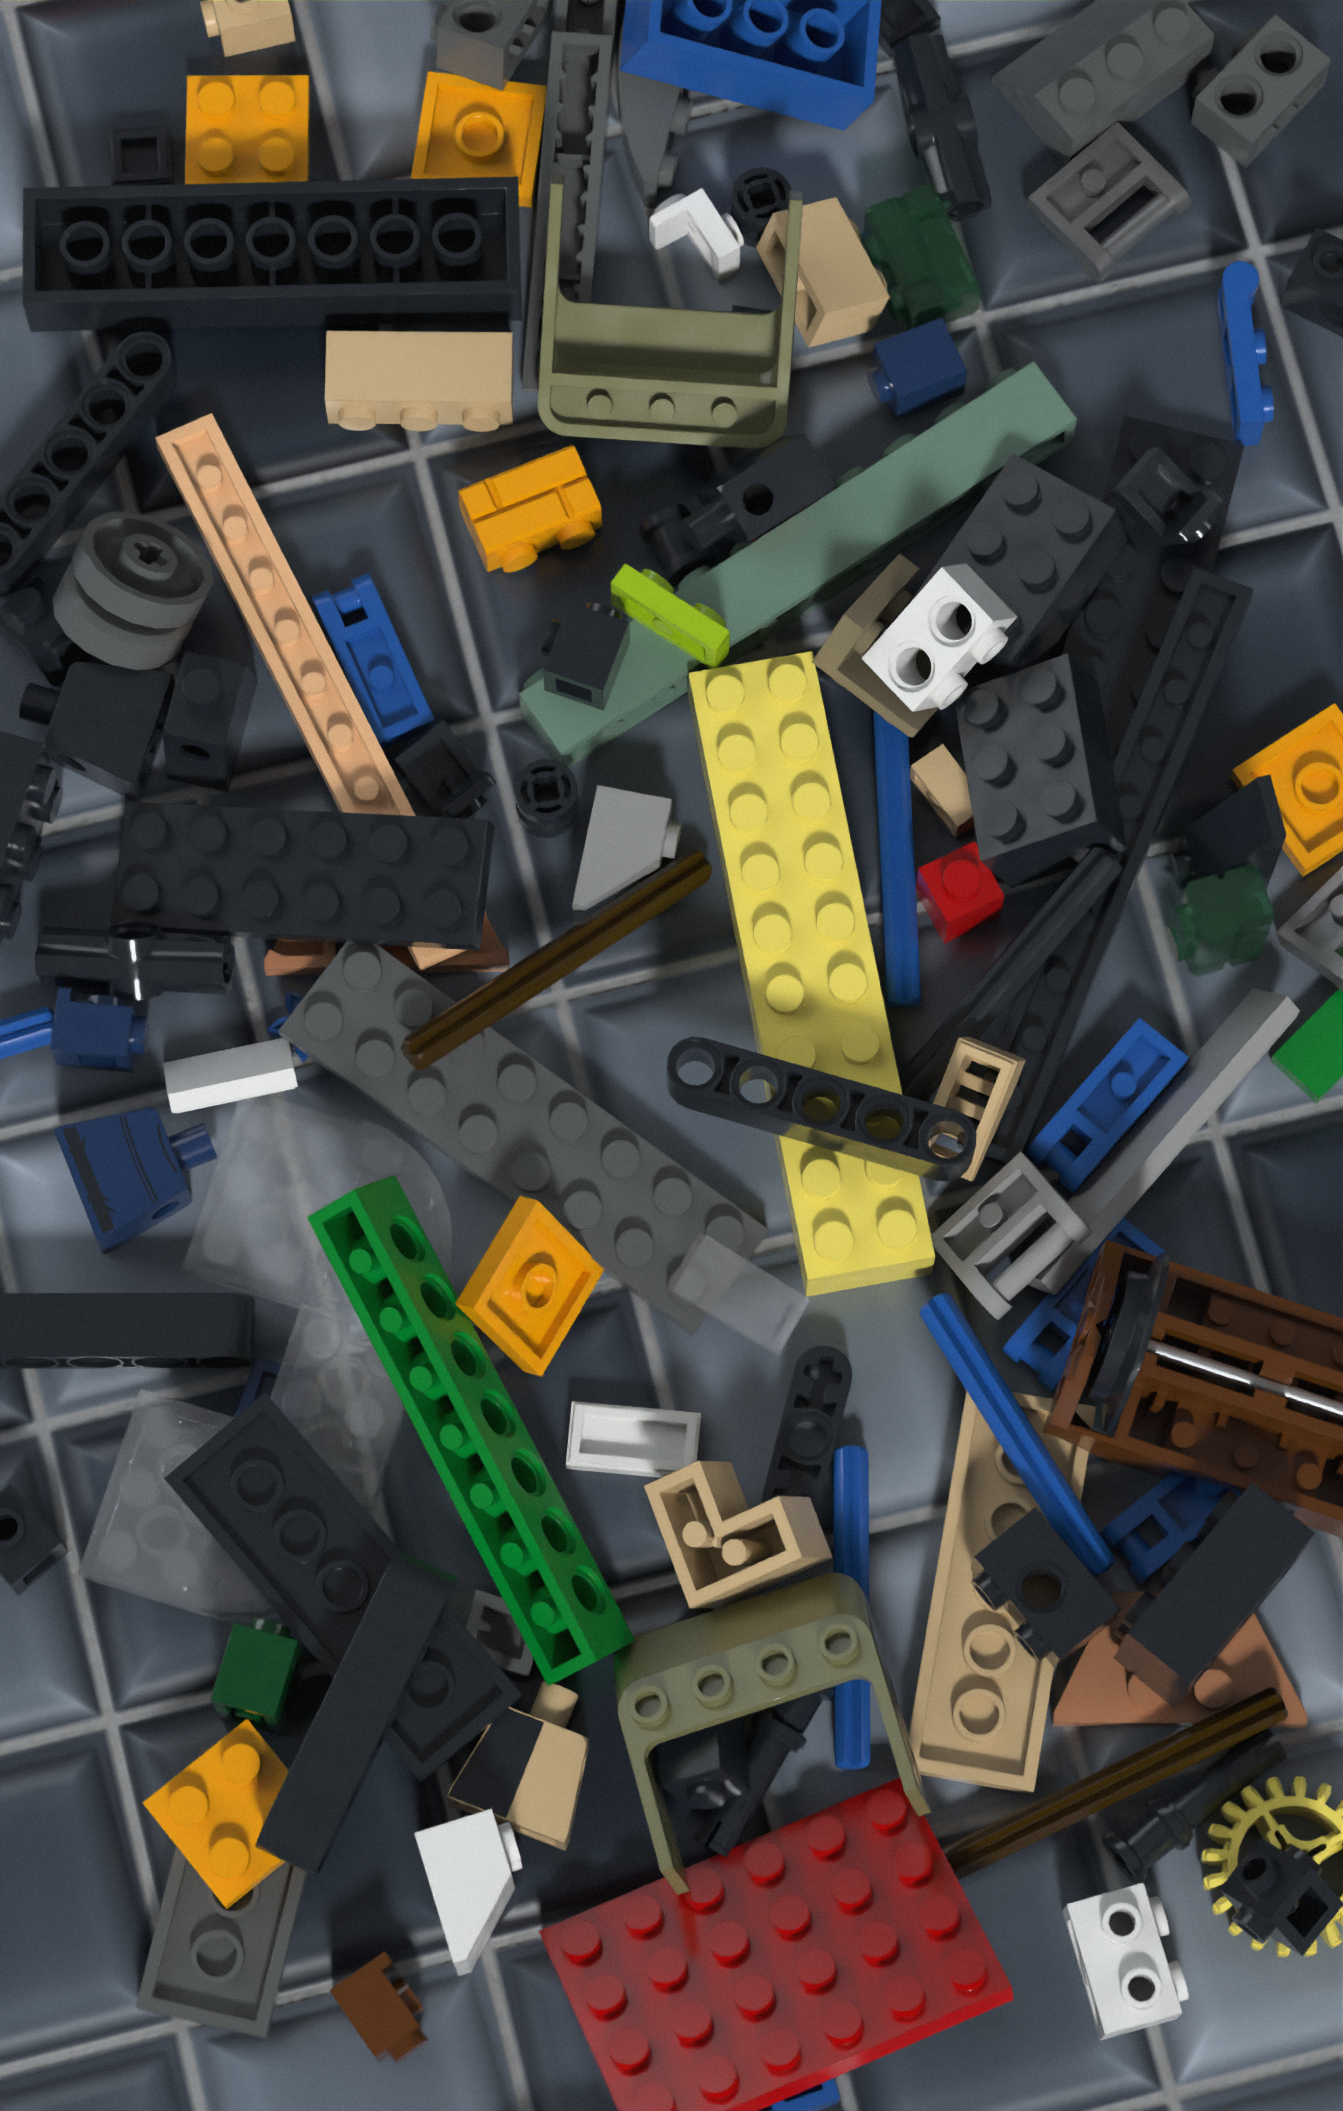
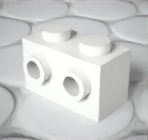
[1062,1883,1189,2040]

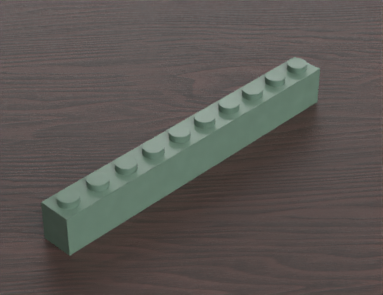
[519,361,1077,769]

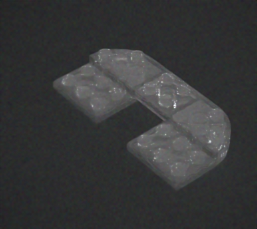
[78,1095,454,1621]

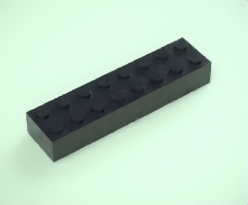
[22,177,522,332]

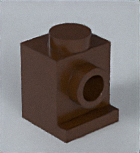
[330,1951,429,2063]

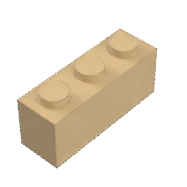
[325,331,514,432]

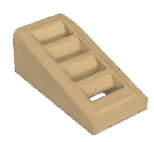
[928,1036,1026,1181]

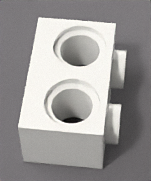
[862,564,1017,712]

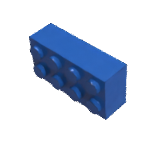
[619,0,882,131]

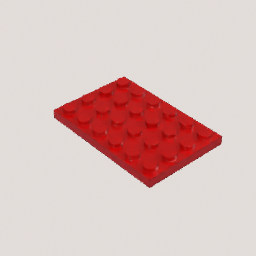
[539,1777,1014,2111]

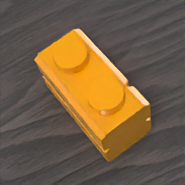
[458,445,602,573]

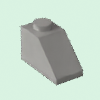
[572,785,682,923]

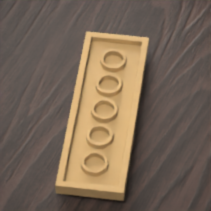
[908,1390,1096,1795]

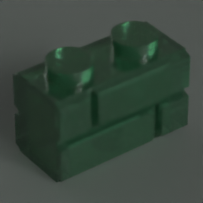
[860,184,981,330]
[1166,864,1275,977]

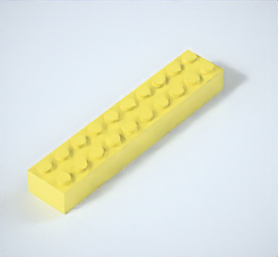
[688,651,935,1297]

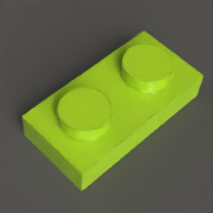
[611,563,730,669]

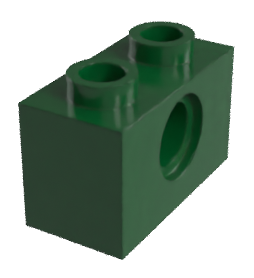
[210,1618,306,1736]

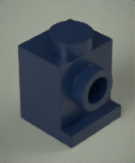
[50,987,149,1073]

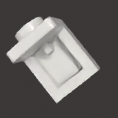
[649,188,744,283]

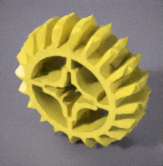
[1201,1776,1343,1958]

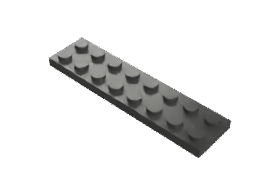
[279,942,769,1336]

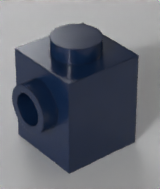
[866,317,967,421]

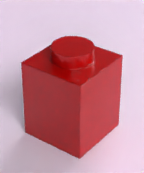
[916,841,1005,944]

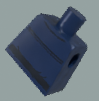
[54,1108,218,1254]

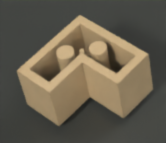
[644,1460,833,1608]

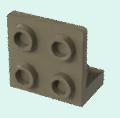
[812,553,969,737]

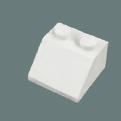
[414,1809,523,1976]

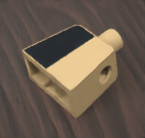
[447,1681,589,1851]

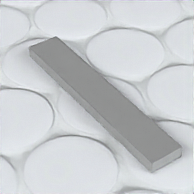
[1025,988,1300,1295]

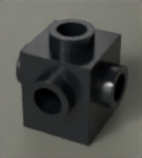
[1219,1838,1343,1956]

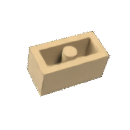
[910,744,975,839]

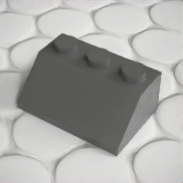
[991,0,1215,166]

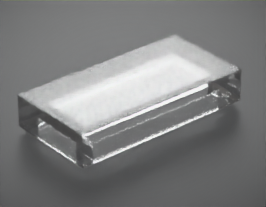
[667,1233,810,1355]

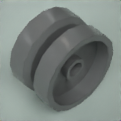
[52,512,213,670]

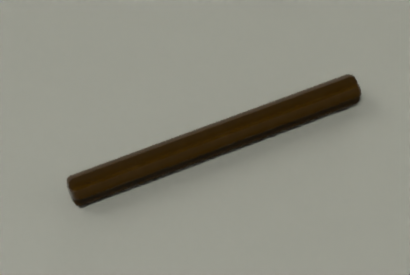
[401,849,713,1070]
[942,1687,1288,1880]

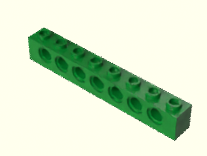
[307,1175,636,1686]

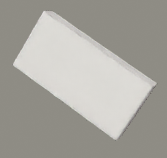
[163,1038,298,1114]
[566,1401,701,1478]

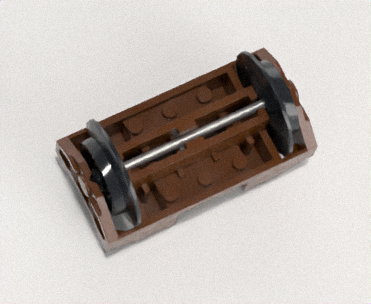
[1042,1240,1343,1538]

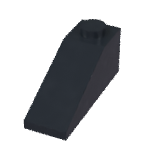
[1171,775,1286,907]

